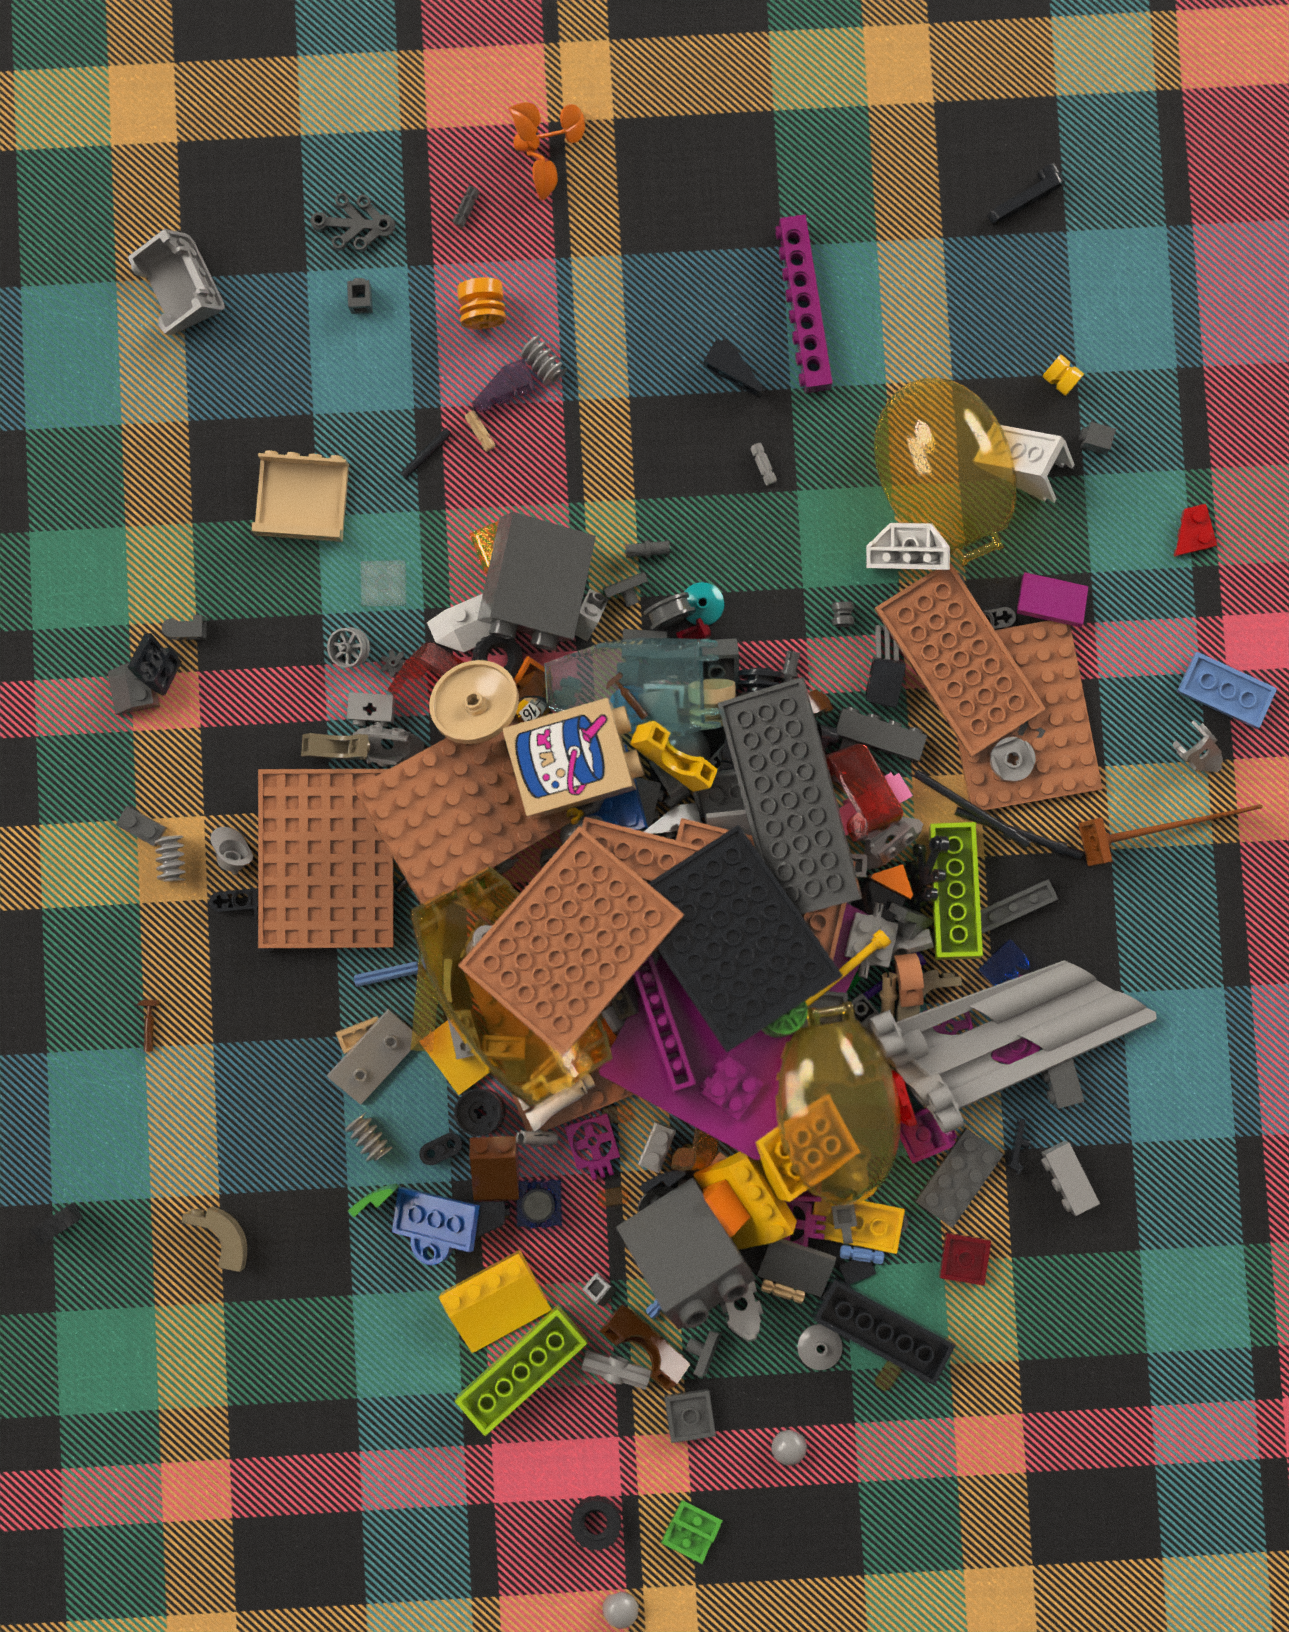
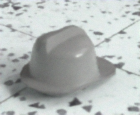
[210,827,253,875]

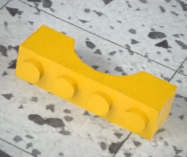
[630,720,718,792]

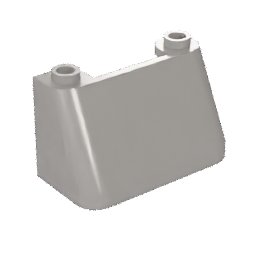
[128,229,225,335]

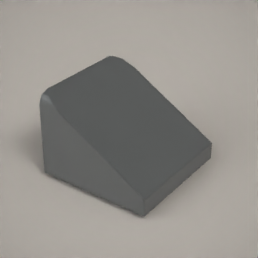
[582,1272,617,1307]

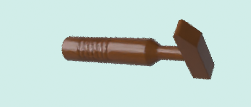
[606,672,648,720]
[137,1000,159,1052]

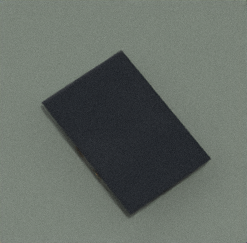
[839,1260,876,1285]

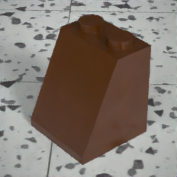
[470,1136,519,1202]

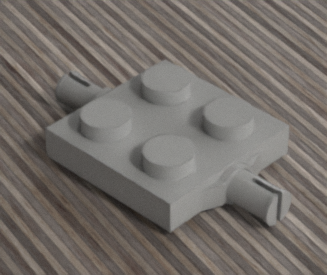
[844,902,899,979]

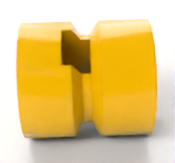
[1042,355,1084,396]

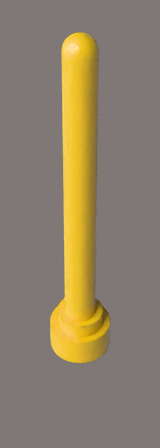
[805,929,891,1007]

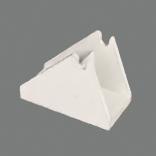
[973,423,1075,503]

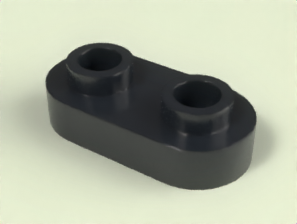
[419,1132,463,1165]

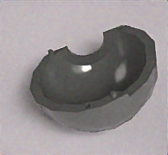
[665,722,711,761]

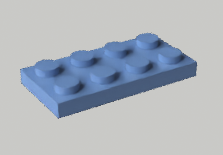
[1177,652,1277,729]

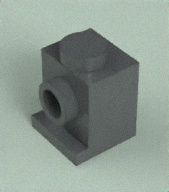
[347,278,373,314]

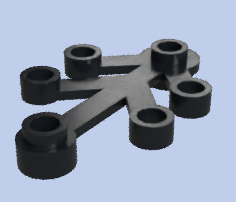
[905,835,949,911]

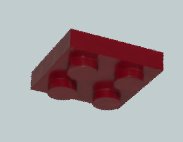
[939,1232,991,1286]

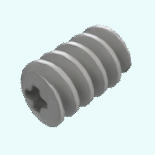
[521,335,567,385]
[155,835,186,882]
[345,1112,393,1162]

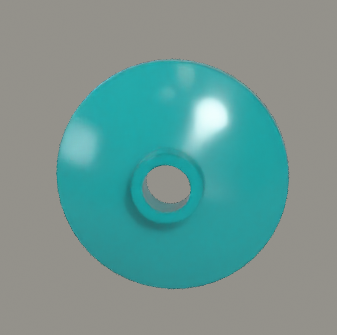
[684,582,724,625]

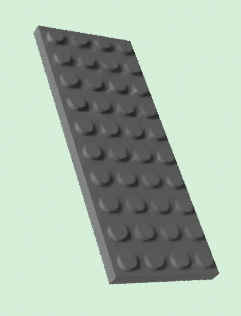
[718,677,862,914]

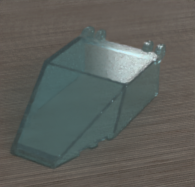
[544,637,721,736]

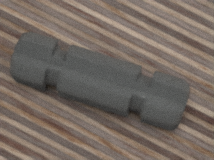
[453,186,479,228]

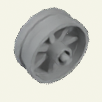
[327,627,370,668]

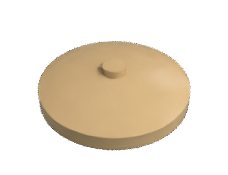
[429,660,519,744]

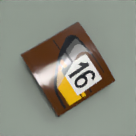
[514,671,554,723]

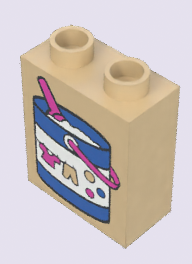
[502,697,644,820]

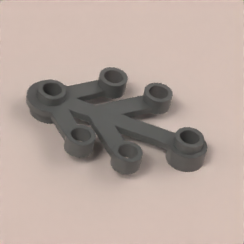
[310,193,395,252]

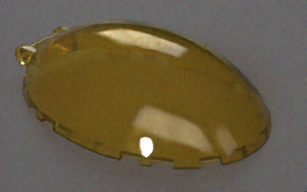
[874,377,1017,567]
[776,1001,901,1205]

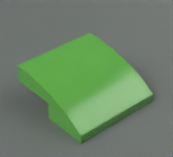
[348,1183,399,1217]
[661,1500,722,1564]

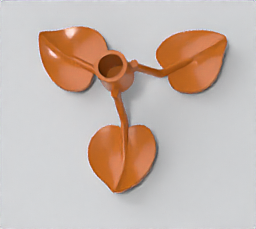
[508,102,585,201]

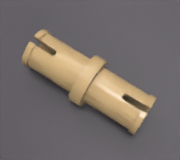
[880,972,898,1017]

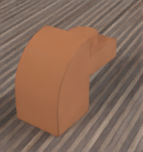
[894,953,924,1007]

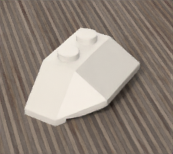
[866,523,950,570]
[427,594,491,653]

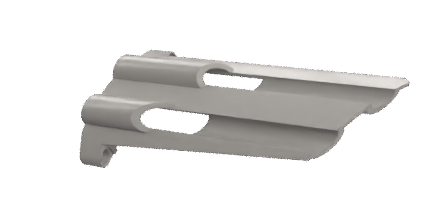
[869,961,1156,1134]

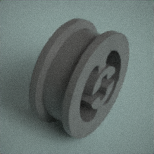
[644,592,696,631]

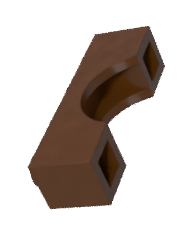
[600,1304,690,1391]

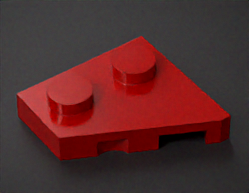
[1174,504,1217,557]
[885,1070,917,1127]

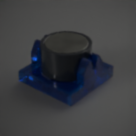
[516,1179,562,1228]

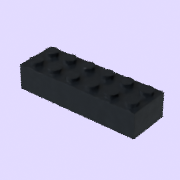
[811,1276,955,1386]

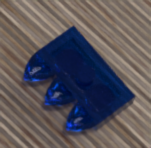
[977,939,1030,986]

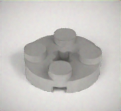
[990,737,1036,782]

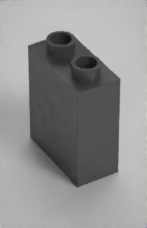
[477,512,596,651]
[616,1177,756,1330]

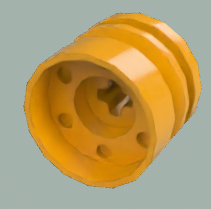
[457,277,506,329]

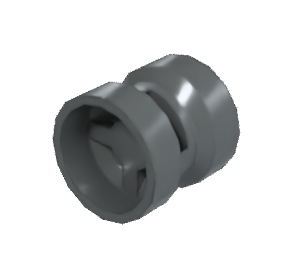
[832,602,854,627]

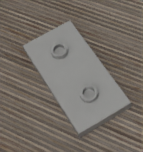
[327,1009,422,1105]

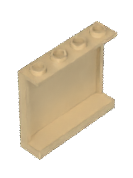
[252,451,349,542]

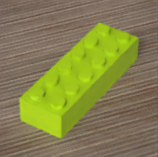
[929,822,983,960]
[455,1304,588,1436]

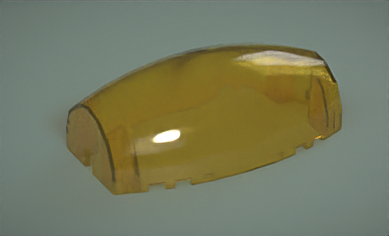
[410,866,612,1110]

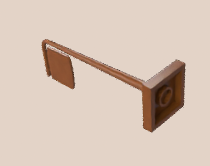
[1078,804,1263,866]

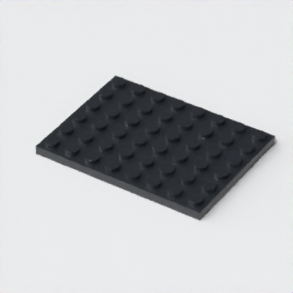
[648,825,843,1053]

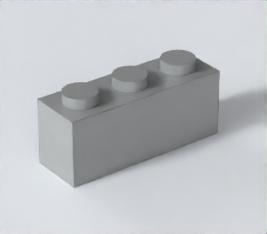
[1041,1141,1100,1216]

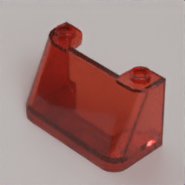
[825,744,903,842]

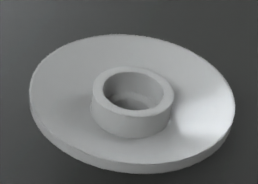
[797,1324,842,1370]

